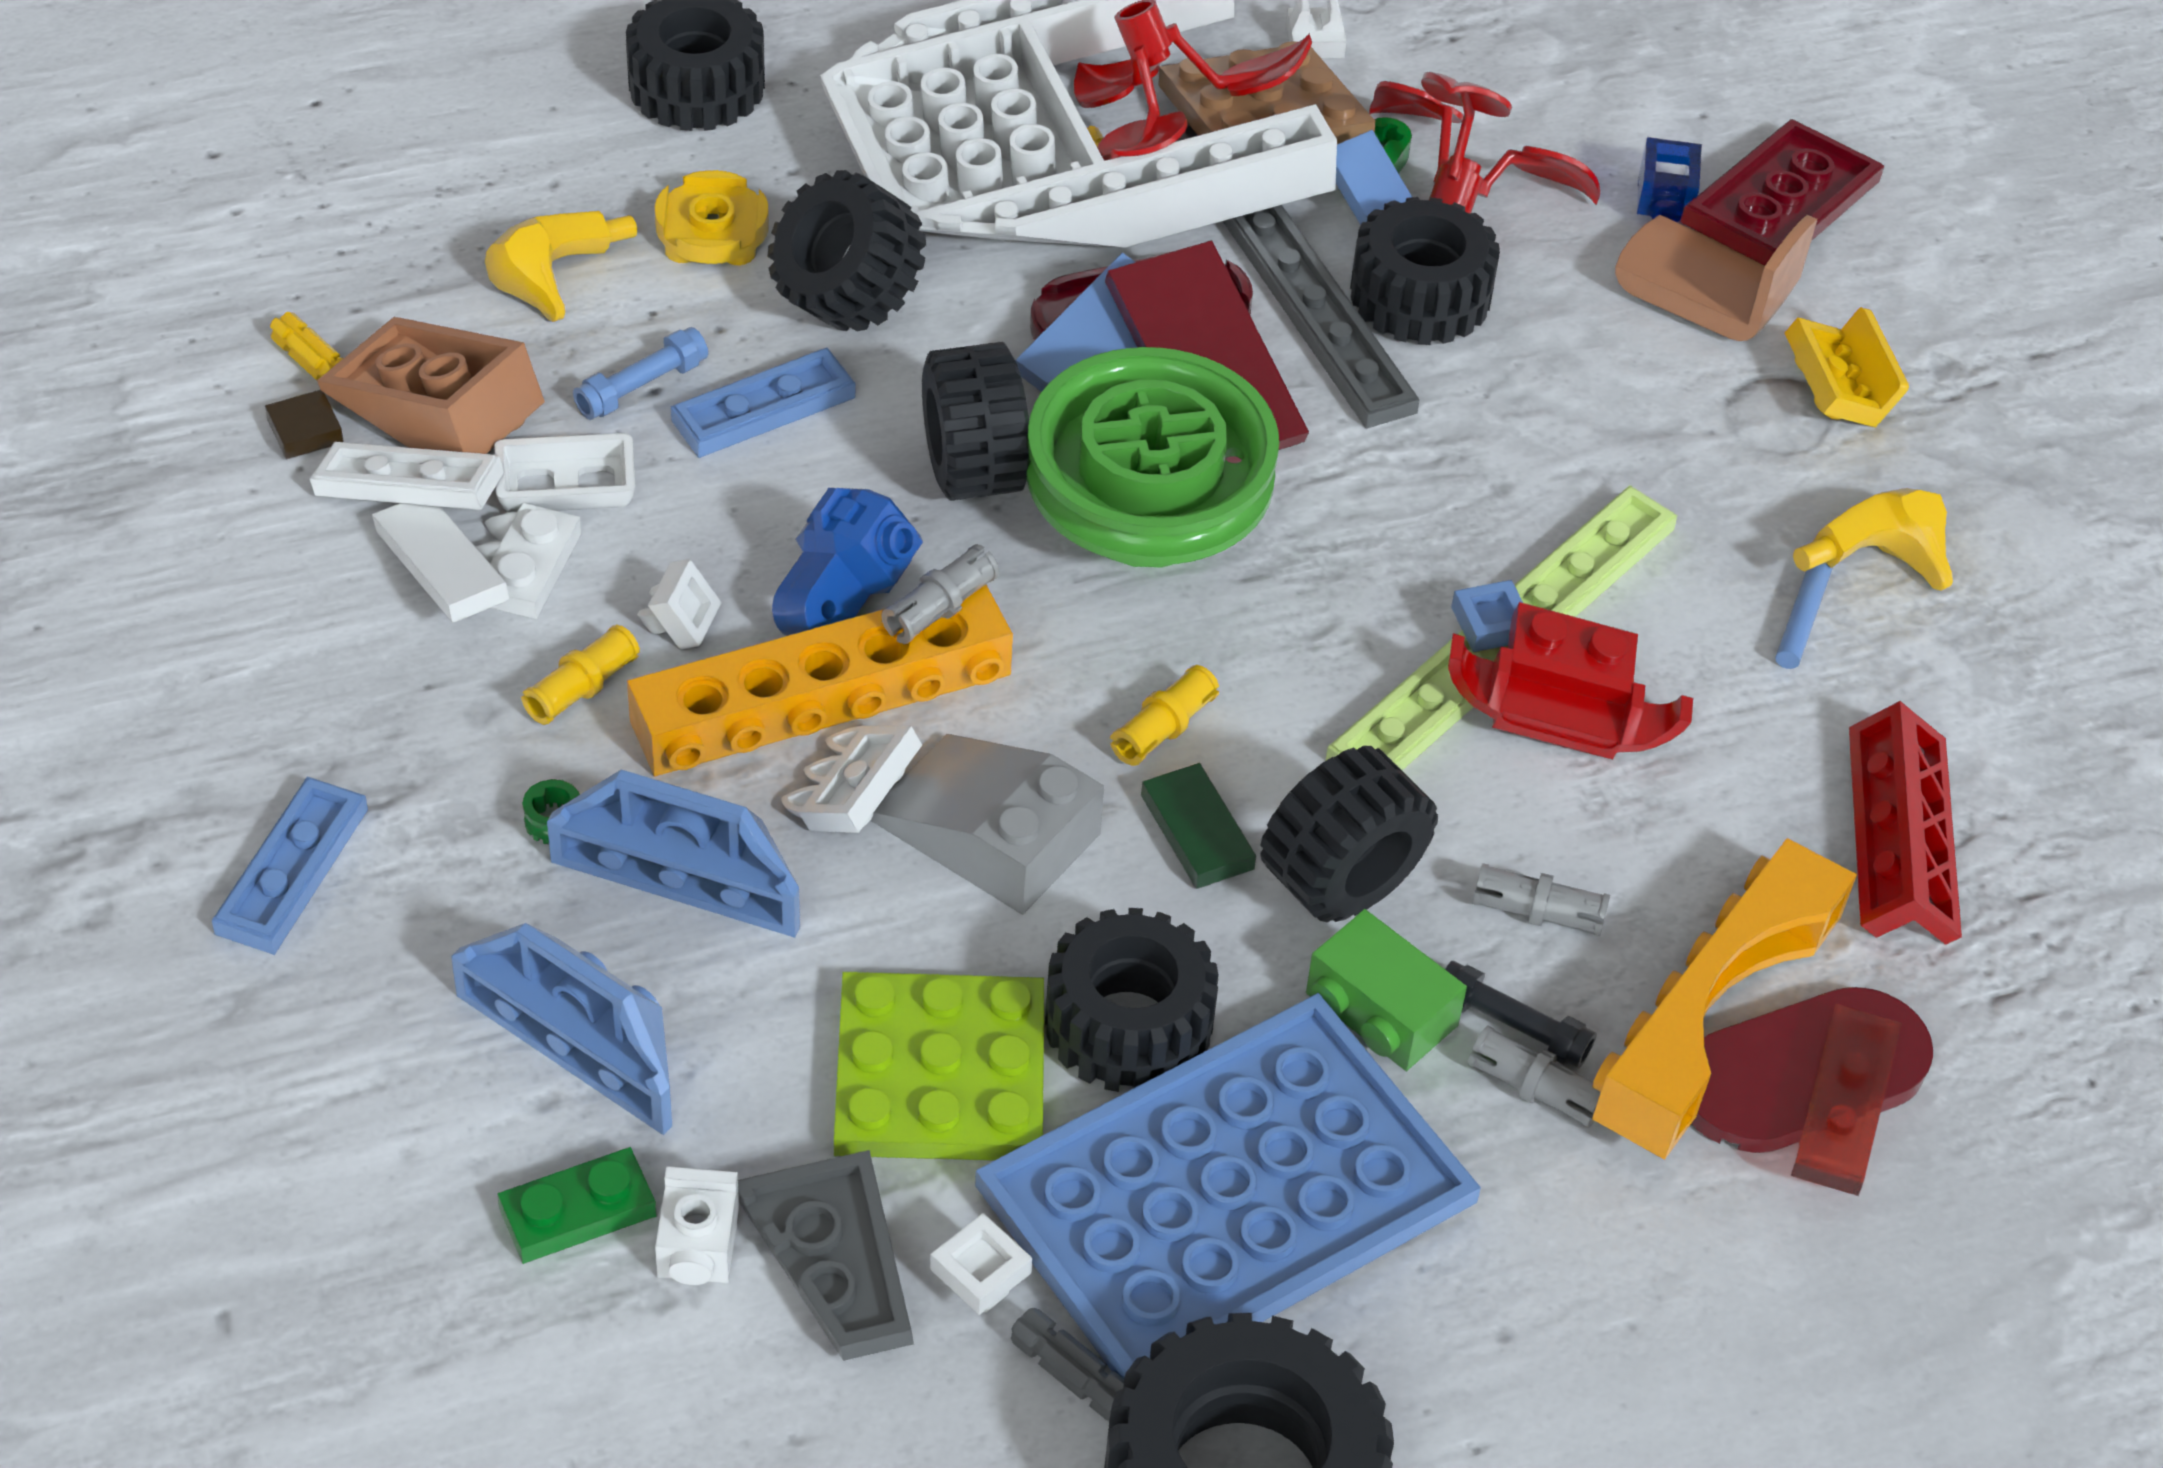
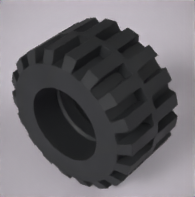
[626,0,765,131]
[767,170,926,332]
[1350,197,1500,345]
[922,342,1031,501]
[1260,746,1438,923]
[1045,907,1219,1092]

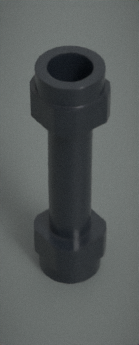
[1445,960,1597,1069]

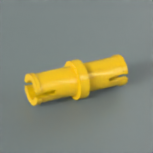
[521,624,640,725]
[1110,665,1219,766]

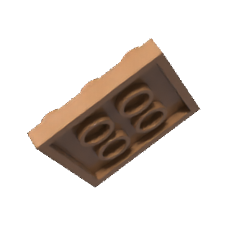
[1158,41,1375,145]

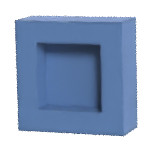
[1451,580,1523,652]

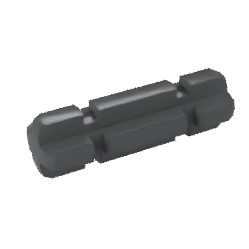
[1011,1308,1124,1421]

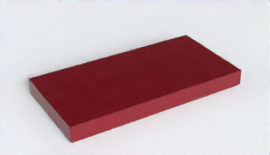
[1680,119,1885,266]
[1105,240,1309,463]

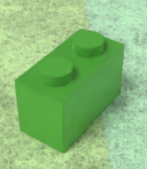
[1306,909,1467,1072]

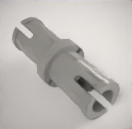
[881,544,999,644]
[1472,863,1610,936]
[1468,1026,1600,1128]

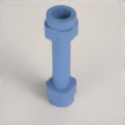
[573,327,708,420]

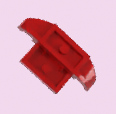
[1448,602,1694,760]

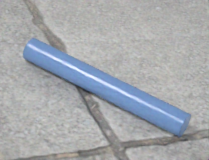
[1775,563,1833,669]

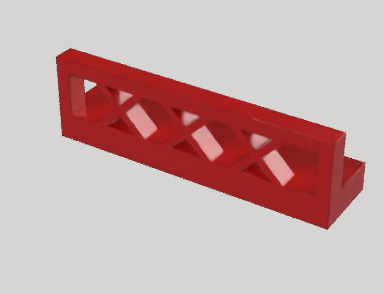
[1849,701,1962,945]

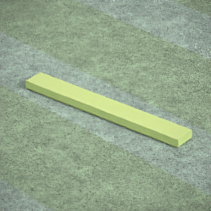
[1325,485,1678,770]

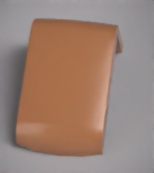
[1615,215,1817,341]

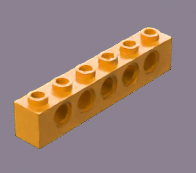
[627,584,1013,777]

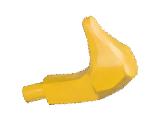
[485,211,637,322]
[1793,488,1953,591]

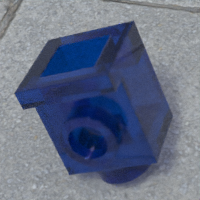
[1637,137,1702,222]

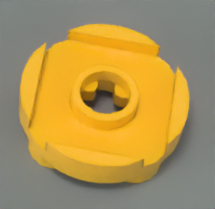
[655,170,769,266]

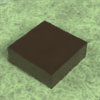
[265,390,344,460]

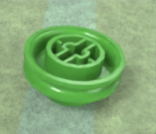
[1026,347,1279,568]

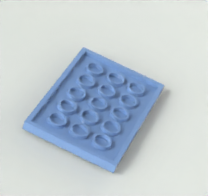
[975,993,1481,1378]

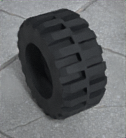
[1104,1313,1394,1468]

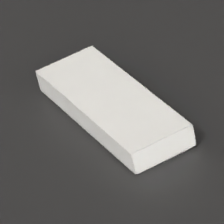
[310,442,504,510]
[372,503,509,623]

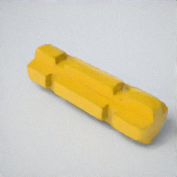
[270,312,343,380]

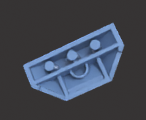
[547,769,800,938]
[451,923,672,1135]

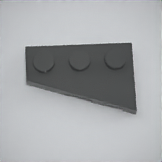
[738,1150,914,1361]

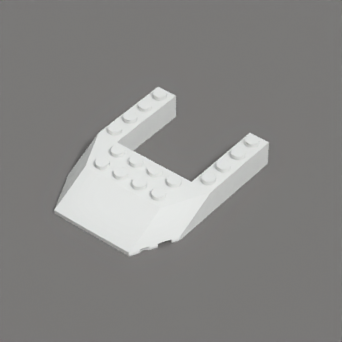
[820,0,1337,248]

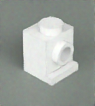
[655,1166,739,1285]

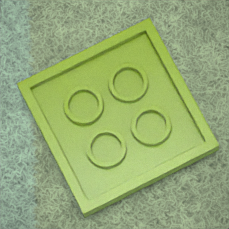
[834,972,1044,1161]

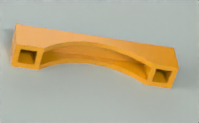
[1592,838,1857,1160]

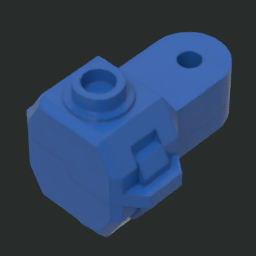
[772,488,923,636]

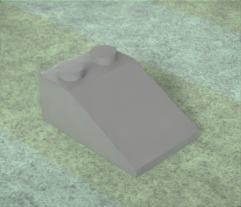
[870,734,1104,915]

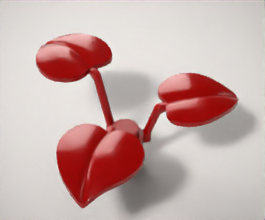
[1074,0,1312,161]
[1369,72,1600,213]

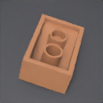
[317,317,545,454]

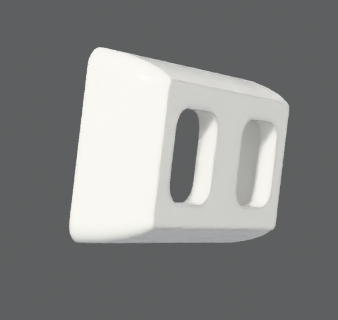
[495,433,635,512]

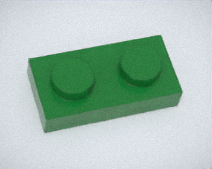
[497,1147,657,1264]

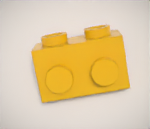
[1784,307,1909,428]

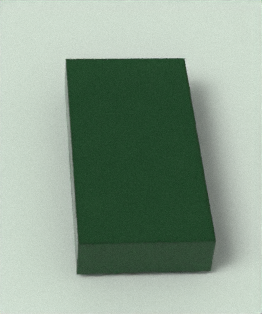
[1141,763,1256,889]

